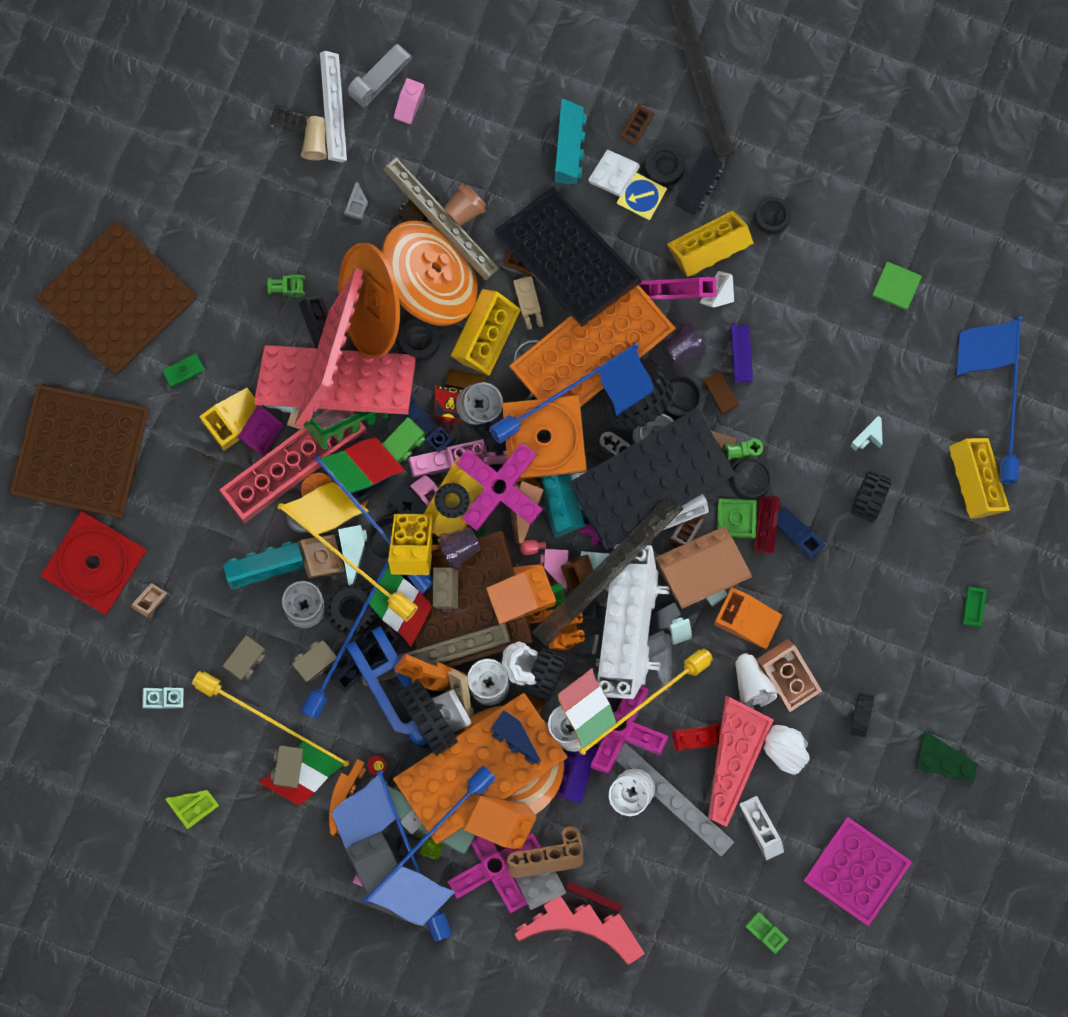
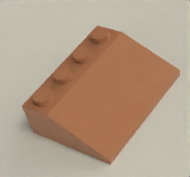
[655,526,752,609]

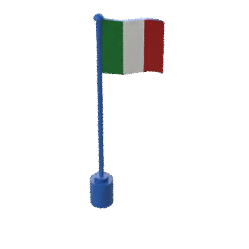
[300,558,432,720]

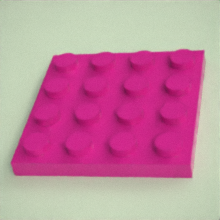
[803,817,912,927]

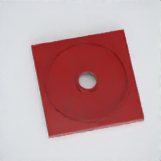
[40,511,147,616]

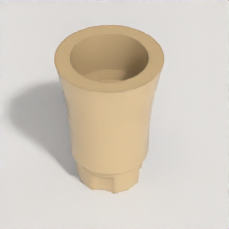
[301,116,327,160]

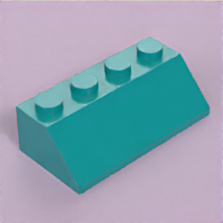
[555,99,587,184]
[537,474,585,539]
[223,541,305,590]

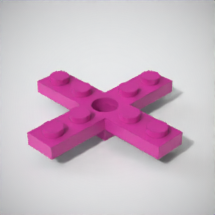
[456,442,543,531]
[591,686,669,775]
[447,833,541,914]

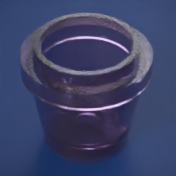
[663,323,707,366]
[437,527,481,569]

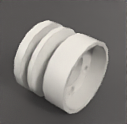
[468,659,510,706]
[548,705,581,752]
[609,768,655,816]

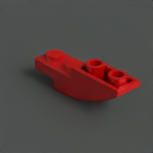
[672,724,721,751]

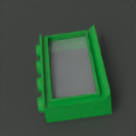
[298,408,388,450]

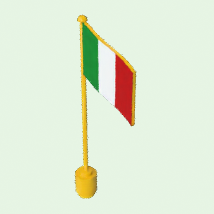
[558,649,713,755]
[192,671,349,806]

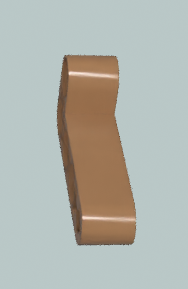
[507,826,583,878]

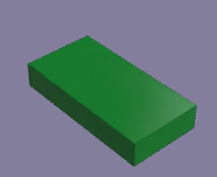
[962,586,987,628]

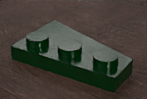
[916,731,978,783]

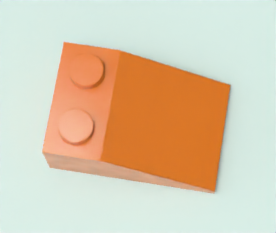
[486,565,556,625]
[463,795,537,850]

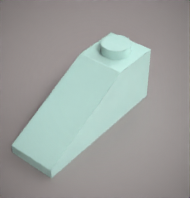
[338,525,367,586]

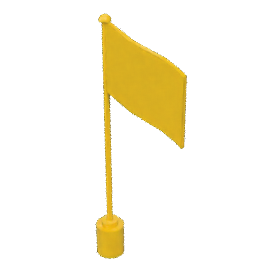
[277,482,418,622]

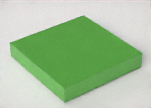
[872,261,922,311]
[717,498,757,539]

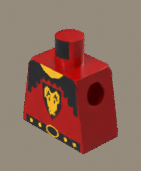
[435,385,463,432]

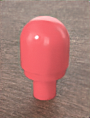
[519,539,546,555]

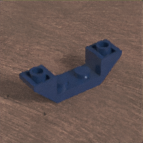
[400,395,453,453]

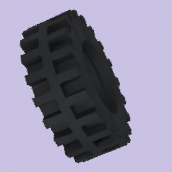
[397,679,458,756]

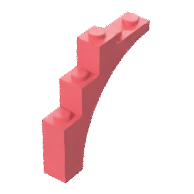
[515,896,645,966]

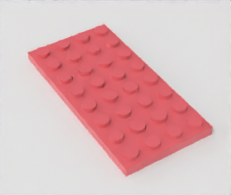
[295,268,363,428]
[255,345,416,415]

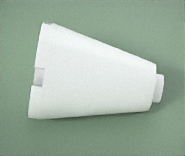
[735,653,778,709]

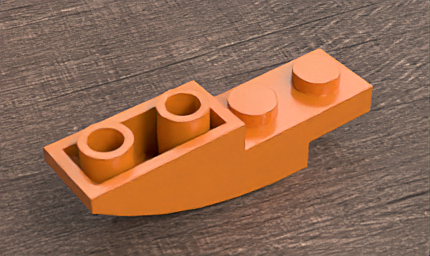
[395,654,468,692]
[329,759,366,837]

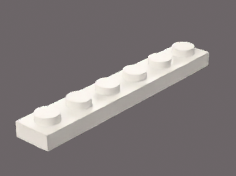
[320,51,347,163]

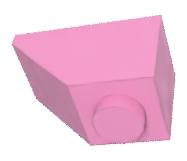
[394,78,425,125]
[410,475,438,507]
[541,549,568,591]

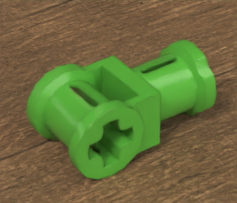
[268,275,305,297]
[722,439,763,461]

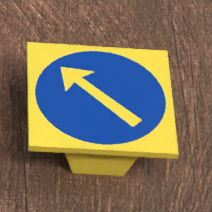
[616,173,667,221]

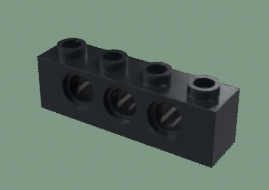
[324,618,399,693]

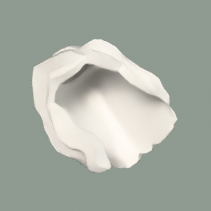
[502,641,538,685]
[764,725,810,775]

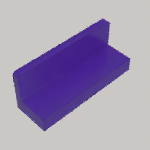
[730,323,753,383]
[555,746,597,804]

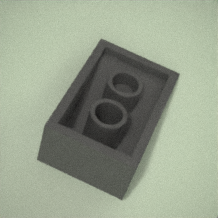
[346,832,398,906]

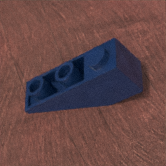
[777,507,825,562]
[490,710,541,765]

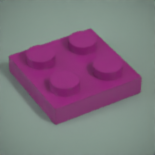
[238,405,284,457]

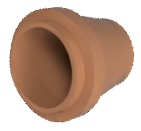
[444,183,487,227]

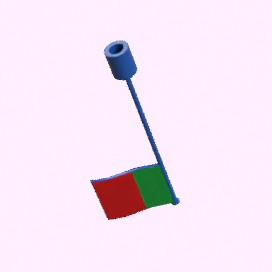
[315,438,433,594]

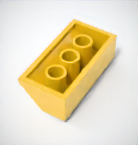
[667,210,754,277]
[451,289,521,376]
[949,438,1010,519]
[424,458,485,546]

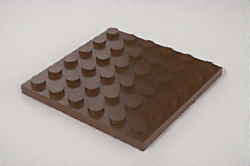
[36,220,197,377]
[10,384,150,519]
[401,531,534,668]

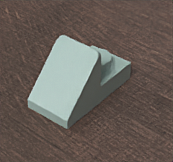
[850,416,882,451]

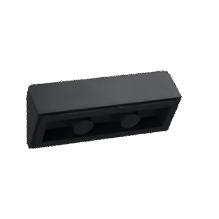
[299,295,328,349]

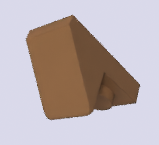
[131,583,167,619]

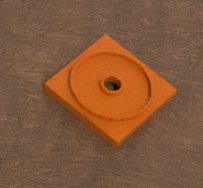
[502,395,587,479]

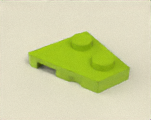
[165,790,220,830]

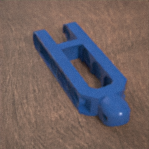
[346,627,427,746]

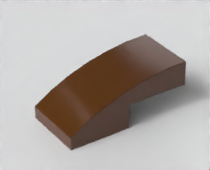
[703,371,739,415]

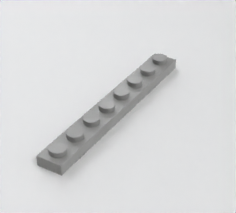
[616,742,734,857]

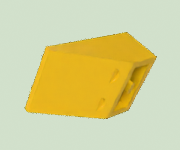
[199,388,261,451]
[388,514,433,575]

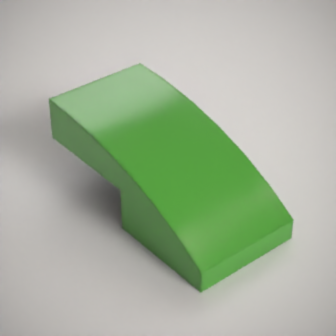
[744,912,789,954]

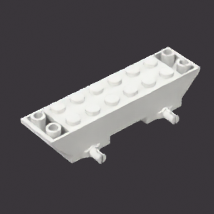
[596,544,670,699]

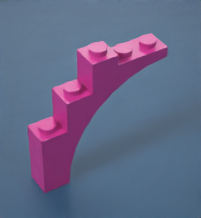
[639,277,717,300]

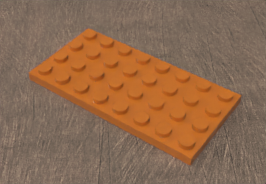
[509,285,676,408]
[393,693,568,845]

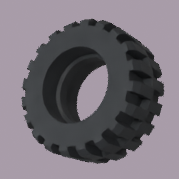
[597,358,673,430]

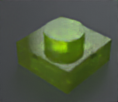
[420,839,443,860]

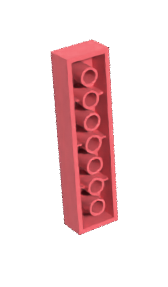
[220,409,367,524]

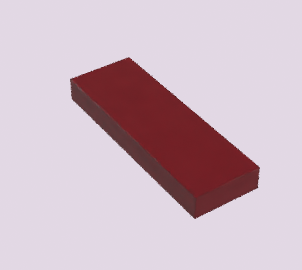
[754,496,780,554]
[566,881,623,913]

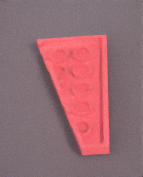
[708,696,774,827]

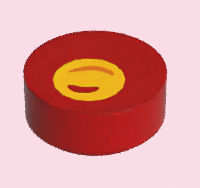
[367,756,387,776]

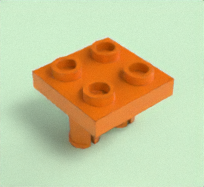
[545,610,585,651]

